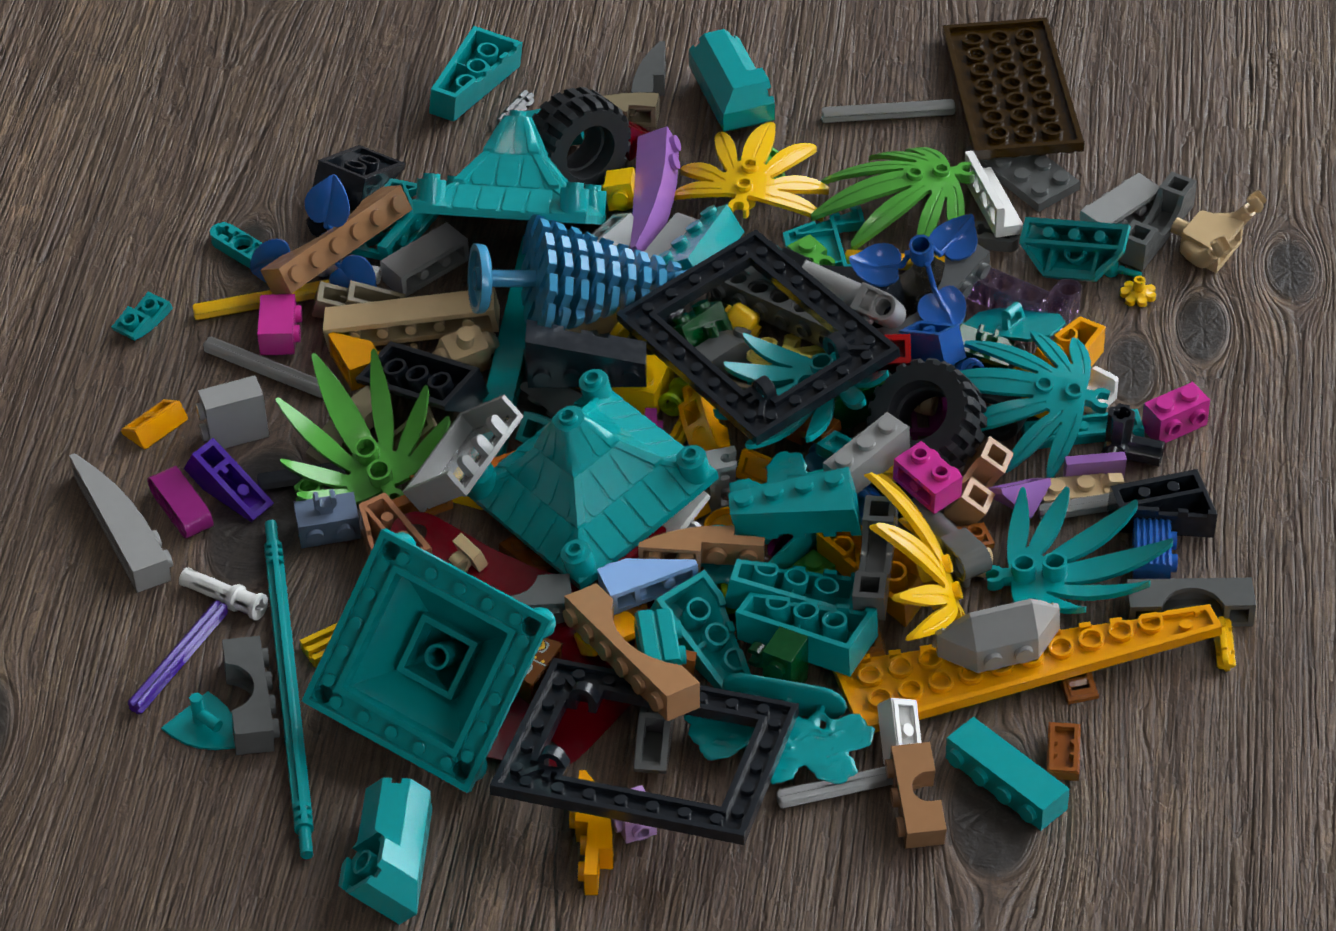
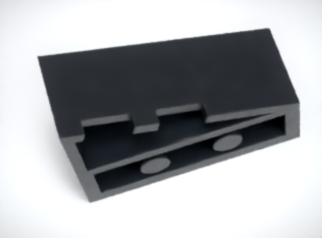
[1107,469,1218,538]

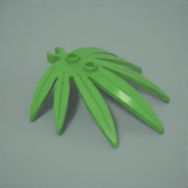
[811,147,976,250]
[276,349,451,505]

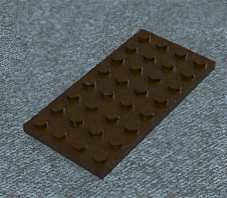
[942,17,1084,160]

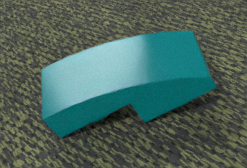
[111,292,173,341]

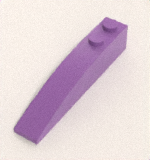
[630,126,681,252]

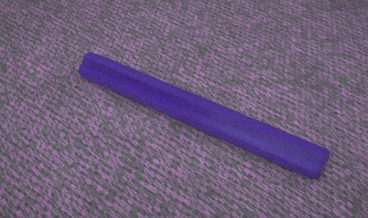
[128,600,228,714]

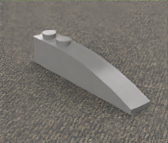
[69,453,173,593]

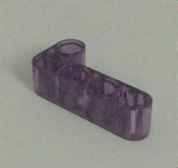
[967,267,1082,334]

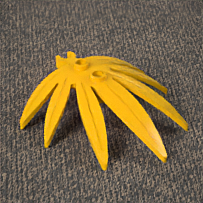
[674,121,829,222]
[864,472,965,641]

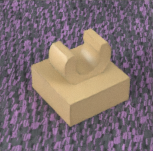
[448,533,488,573]

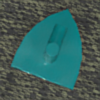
[161,691,235,750]

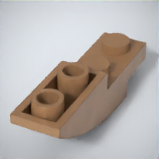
[638,526,765,572]

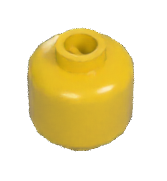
[725,303,763,338]

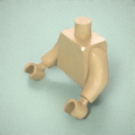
[1171,190,1267,273]
[410,325,499,372]

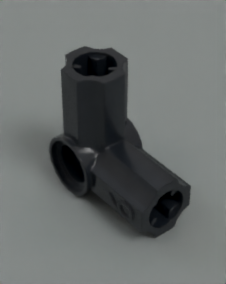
[1102,403,1165,466]

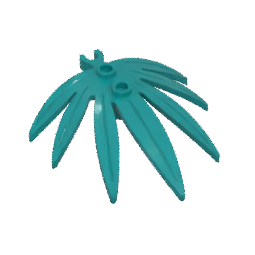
[960,331,1110,478]
[713,332,889,450]
[986,486,1173,614]

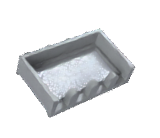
[403,394,524,512]

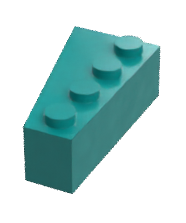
[429,26,523,122]
[658,204,744,270]

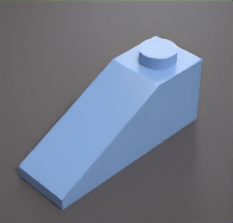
[597,558,698,615]

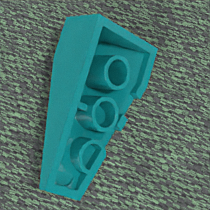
[650,569,751,689]

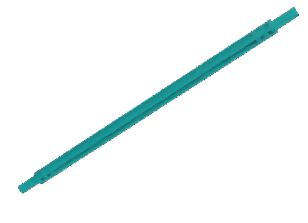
[264,520,314,859]

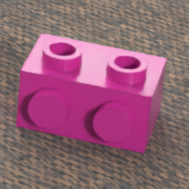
[257,294,302,355]
[1142,382,1210,443]
[893,441,963,514]

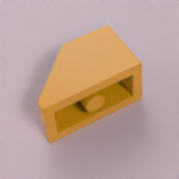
[328,332,381,391]

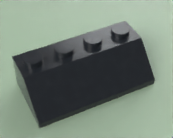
[355,341,489,412]

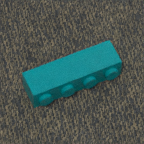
[945,717,1070,831]

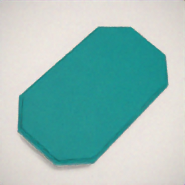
[964,302,1066,342]

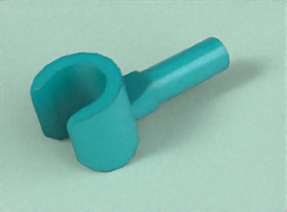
[1104,260,1142,277]

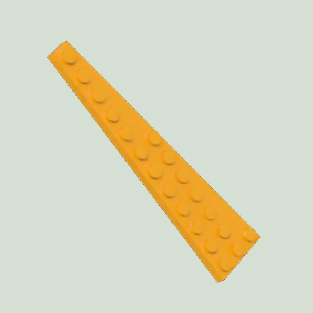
[833,604,1222,733]

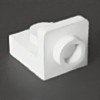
[1084,366,1119,414]

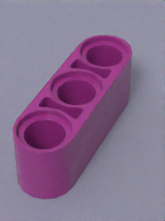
[147,466,214,539]

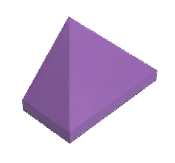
[987,478,1051,519]

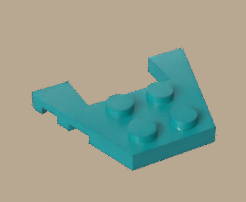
[783,205,865,267]

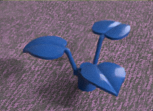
[250,174,377,288]
[849,214,978,326]

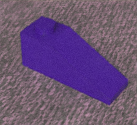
[184,438,274,522]

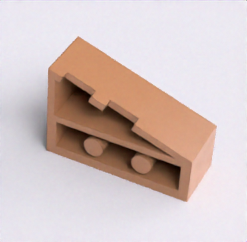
[359,492,432,556]

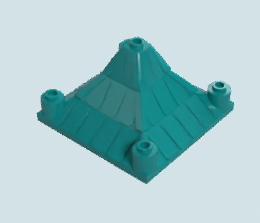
[413,110,607,225]
[465,369,719,590]
[301,528,556,793]

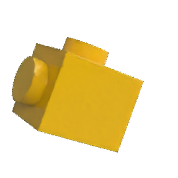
[601,167,635,211]

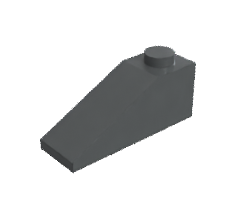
[695,327,753,375]

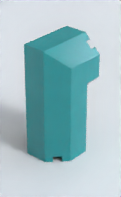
[689,29,775,132]
[338,777,433,925]

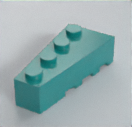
[728,467,862,539]
[725,559,855,610]
[735,592,878,676]

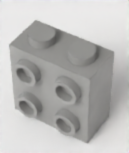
[195,375,269,449]

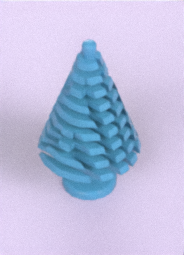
[467,214,688,330]

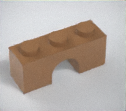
[943,436,1014,526]
[885,742,947,849]

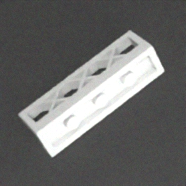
[965,151,1023,238]

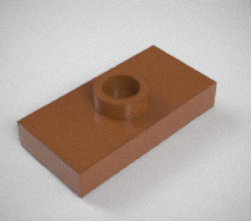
[1046,722,1081,781]

